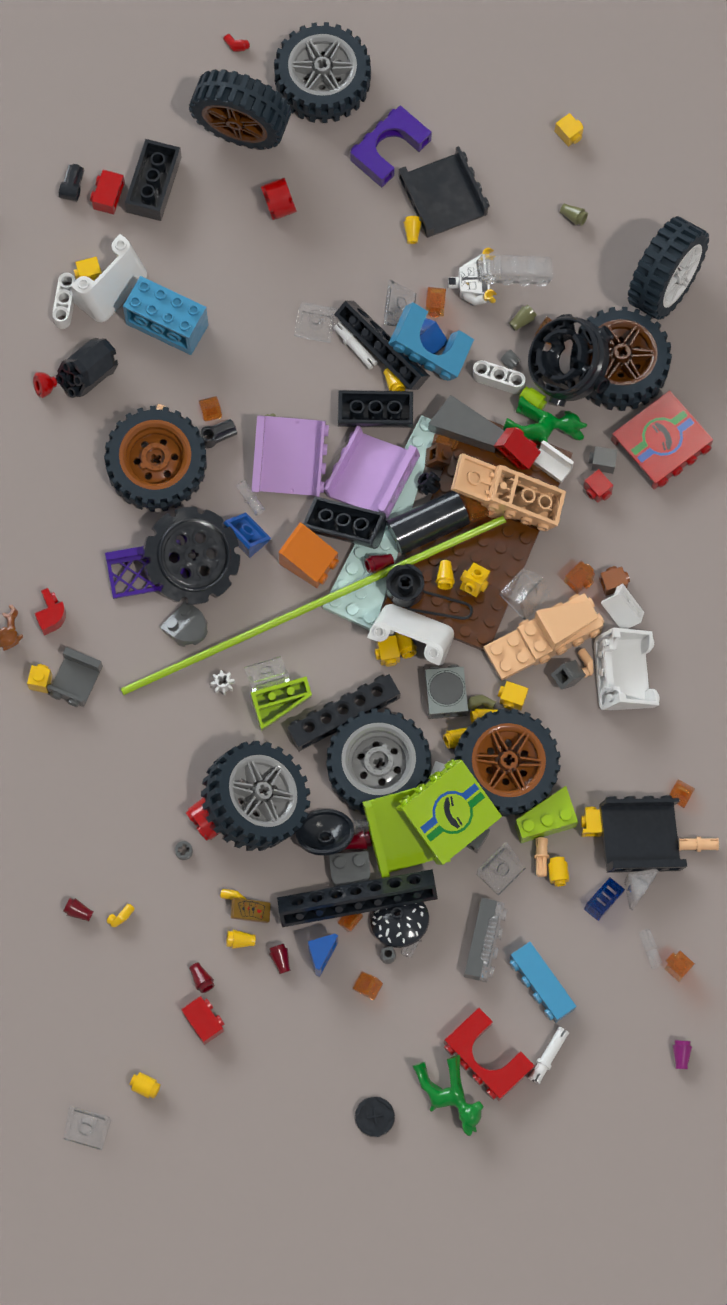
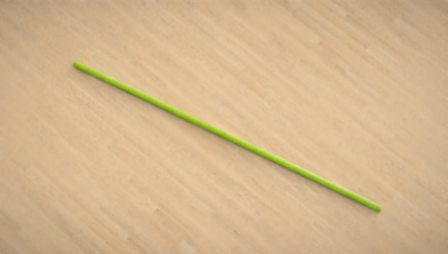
[121,516,506,695]

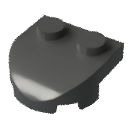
[160,601,208,647]
[329,851,370,887]

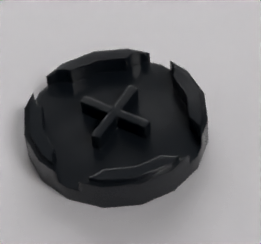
[355,1097,395,1137]

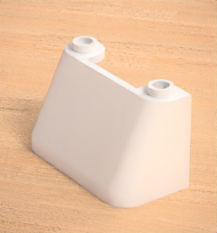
[70,234,147,323]
[367,604,454,666]
[594,628,660,710]

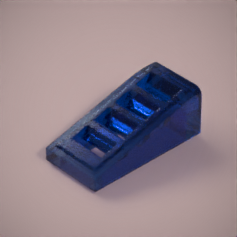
[584,877,625,921]

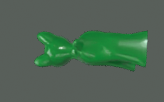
[503,396,587,443]
[413,1055,484,1136]

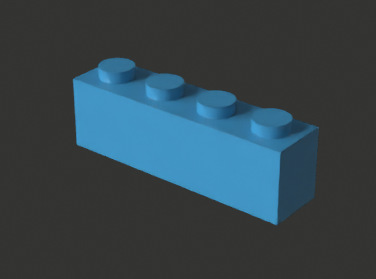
[509,942,577,1023]

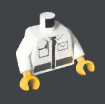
[448,247,497,306]

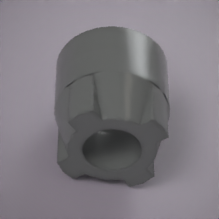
[500,349,520,370]
[380,946,396,964]

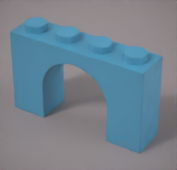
[389,302,474,381]

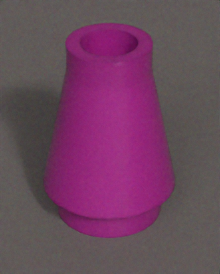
[672,1040,692,1069]

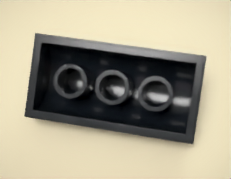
[338,390,413,428]
[386,491,470,555]
[303,496,386,549]

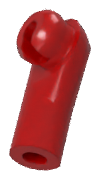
[223,34,250,52]

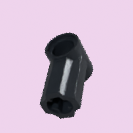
[59,164,84,202]
[200,419,237,449]

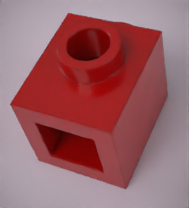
[583,469,614,503]

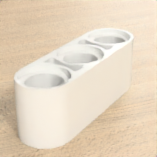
[53,273,75,329]
[472,360,525,394]

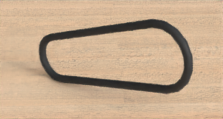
[407,590,473,620]

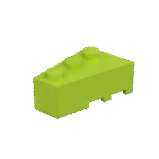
[250,676,312,732]

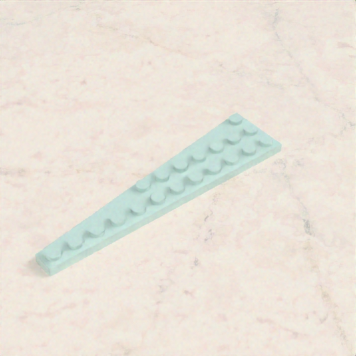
[323,415,436,631]

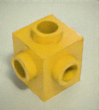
[460,563,490,597]

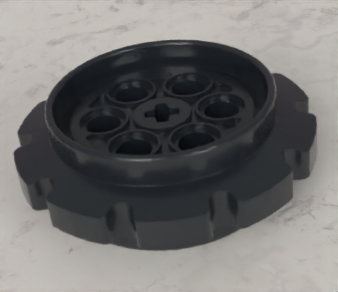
[143,507,240,605]

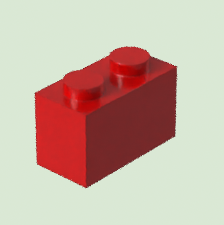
[90,170,125,215]
[494,427,541,470]
[181,996,225,1045]

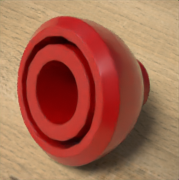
[33,372,57,398]

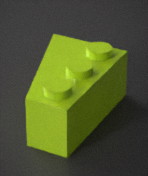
[515,786,578,843]

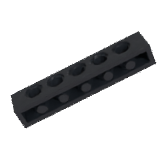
[334,301,430,390]
[287,674,401,752]

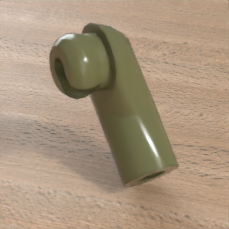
[467,695,496,710]

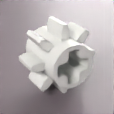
[211,670,235,695]

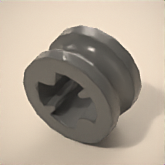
[175,841,193,860]

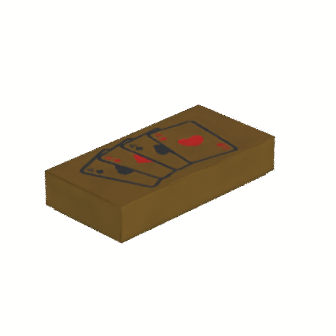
[231,898,271,923]

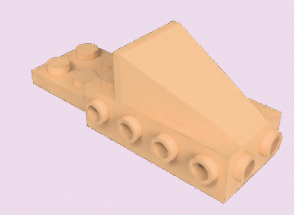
[451,453,566,531]
[483,593,604,681]

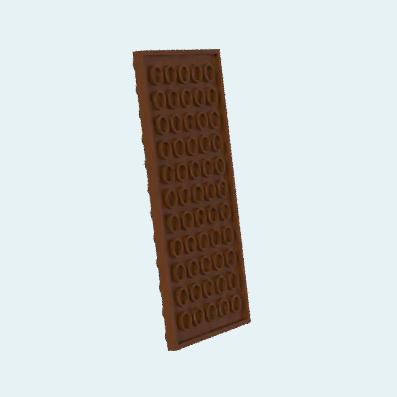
[382,420,573,652]

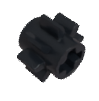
[417,471,441,496]

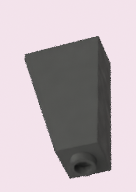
[428,395,504,453]

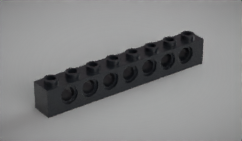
[277,869,438,927]

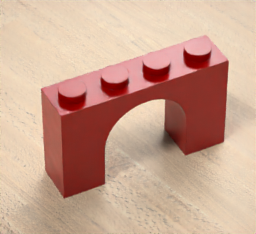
[444,1008,535,1101]

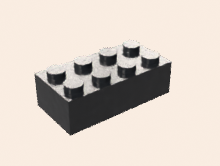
[125,139,182,221]

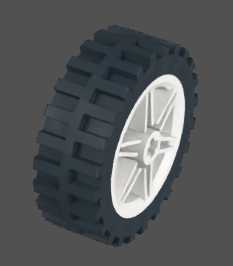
[628,216,709,320]

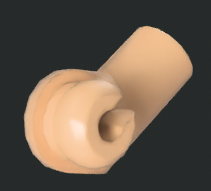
[577,648,594,678]

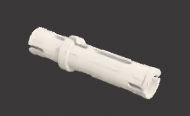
[333,321,378,370]
[528,1027,569,1084]

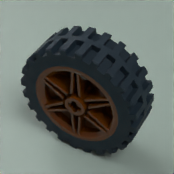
[189,69,292,150]
[569,306,672,411]

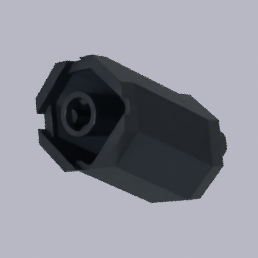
[56,338,118,398]

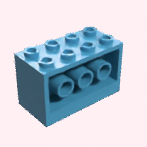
[123,276,209,355]

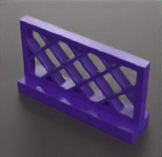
[105,540,187,599]

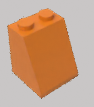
[278,522,339,588]

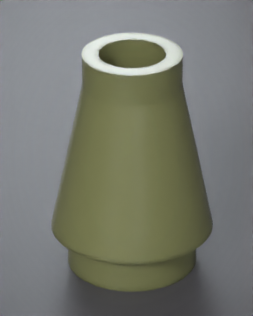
[560,203,588,226]
[509,305,537,331]

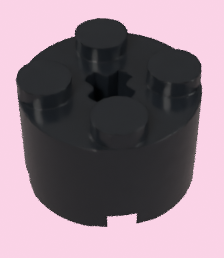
[386,564,425,608]

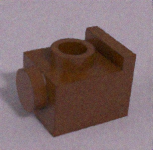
[425,443,452,471]

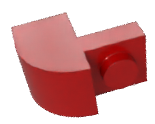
[34,588,66,636]

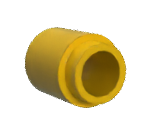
[548,857,570,887]
[129,1072,161,1099]

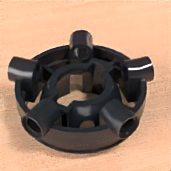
[528,314,614,407]

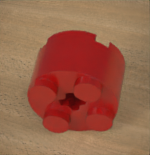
[261,178,297,220]
[185,797,221,841]

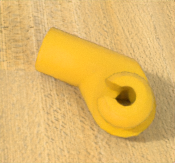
[220,889,247,900]
[107,904,135,927]

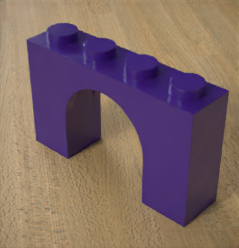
[350,105,432,188]

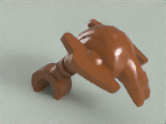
[0,605,23,651]

